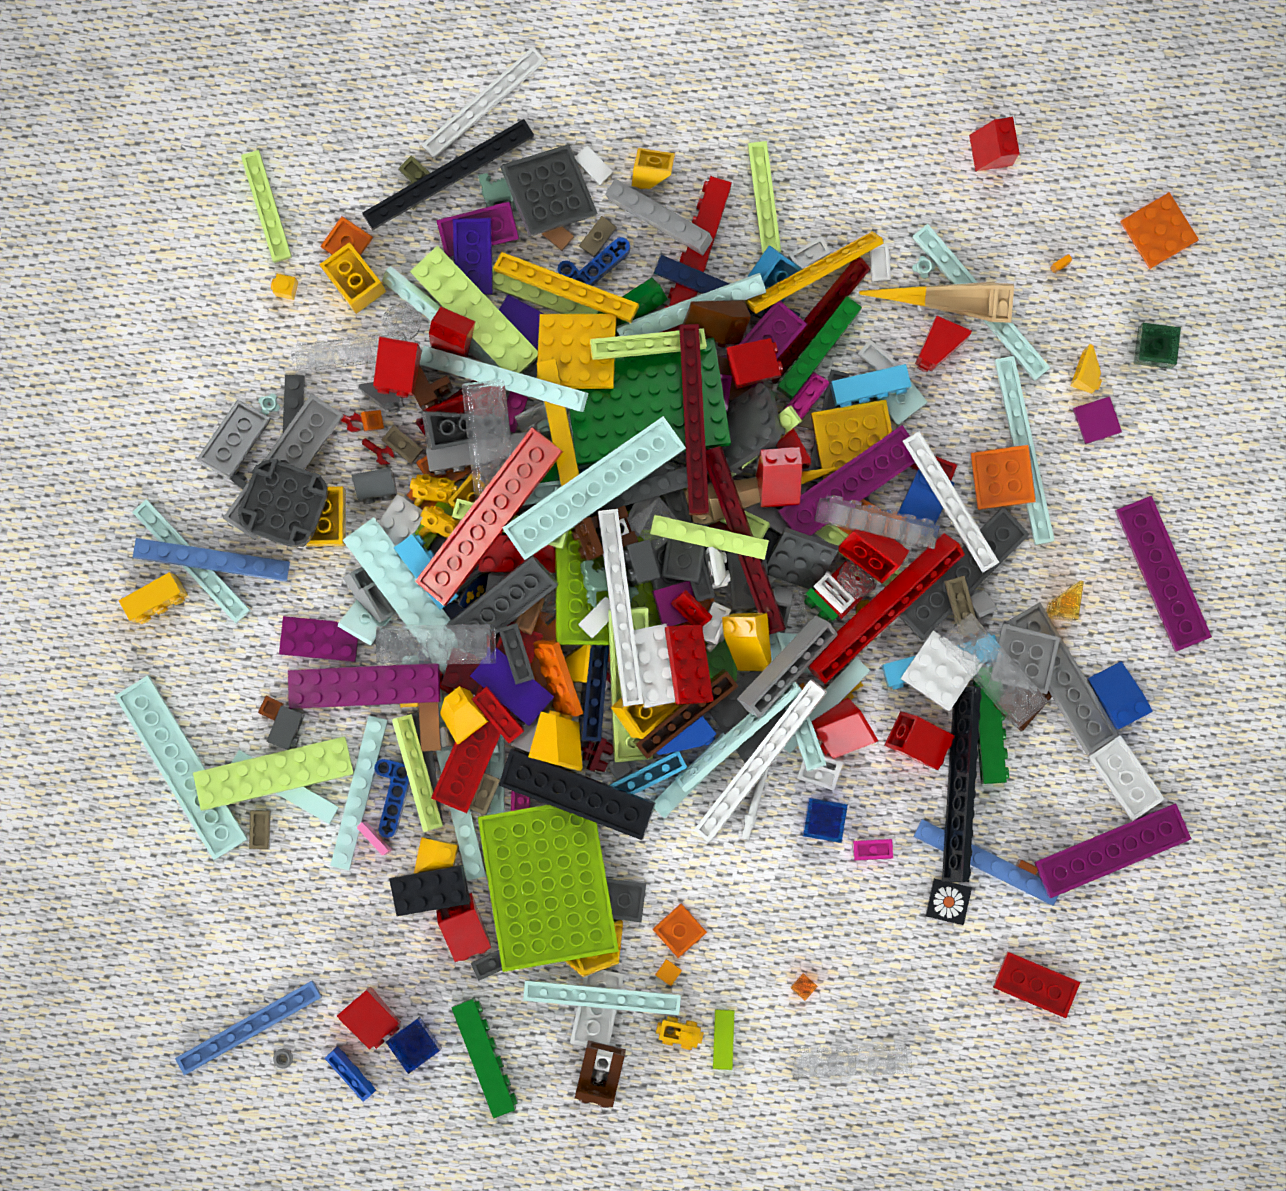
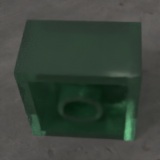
[1134,322,1181,369]

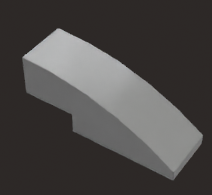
[343,567,396,622]

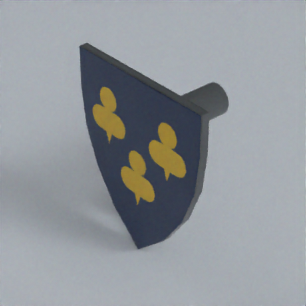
[456,573,488,609]

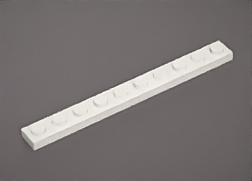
[598,509,643,706]
[694,680,827,842]

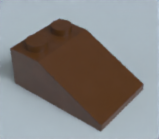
[683,300,751,344]

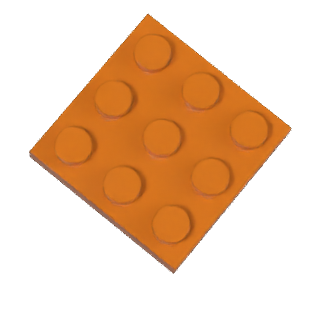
[1120,192,1199,269]
[971,445,1036,510]

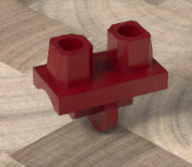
[581,737,613,772]

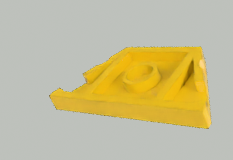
[565,920,623,977]

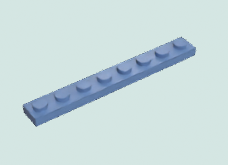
[133,538,290,582]
[913,819,1059,906]
[175,980,322,1075]

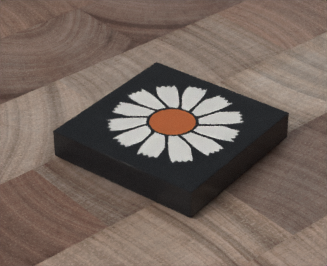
[925,878,972,925]

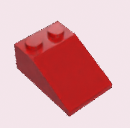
[429,306,476,358]
[839,529,909,583]

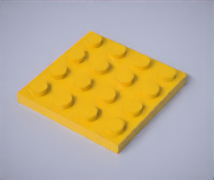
[537,314,617,389]
[811,399,900,480]

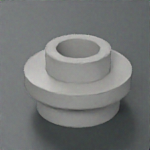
[273,1049,293,1069]

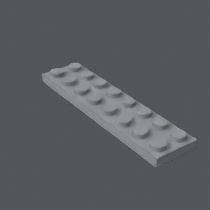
[223,394,344,540]
[1007,602,1119,755]

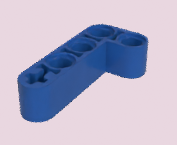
[558,237,630,286]
[374,759,410,838]

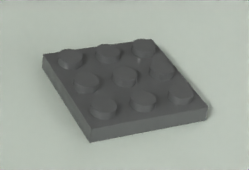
[767,527,839,591]

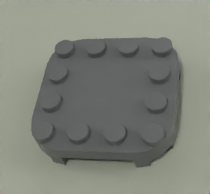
[722,383,785,474]
[238,458,328,547]

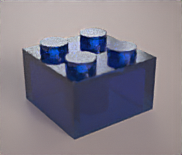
[802,798,848,843]
[386,1016,442,1074]

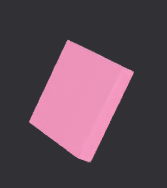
[357,821,393,855]

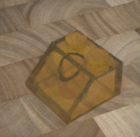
[1046,581,1084,622]

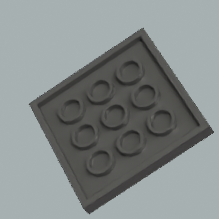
[500,144,598,237]
[708,671,794,763]

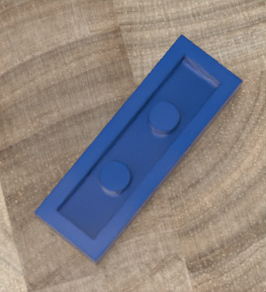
[324,1046,376,1102]

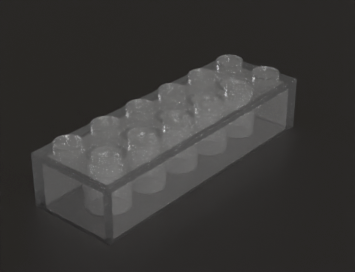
[462,379,512,500]
[814,495,940,549]
[939,613,1049,727]
[376,624,496,665]

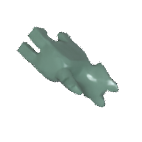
[478,173,520,215]
[580,560,639,608]

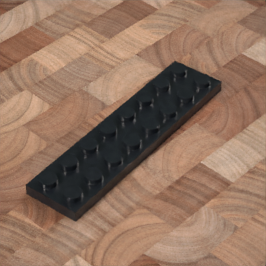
[499,748,656,840]

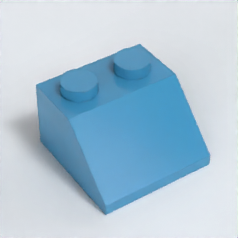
[747,245,803,302]

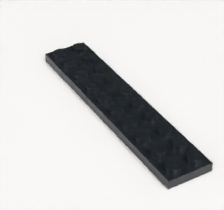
[942,686,982,882]

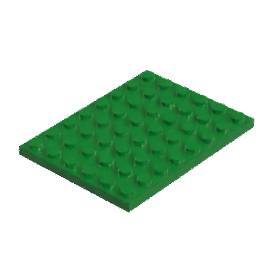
[569,338,731,466]

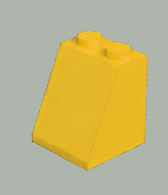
[528,710,582,771]

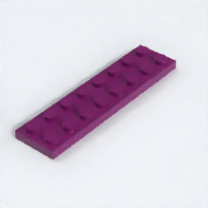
[778,425,915,536]
[1115,496,1212,652]
[288,663,441,709]
[1034,803,1192,898]

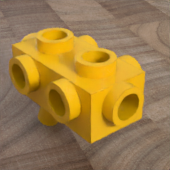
[410,474,458,507]
[418,506,461,538]
[656,1016,704,1050]

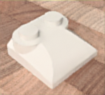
[705,547,730,589]

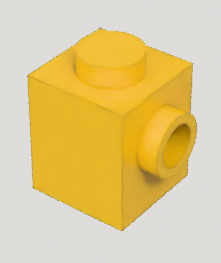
[271,274,298,300]

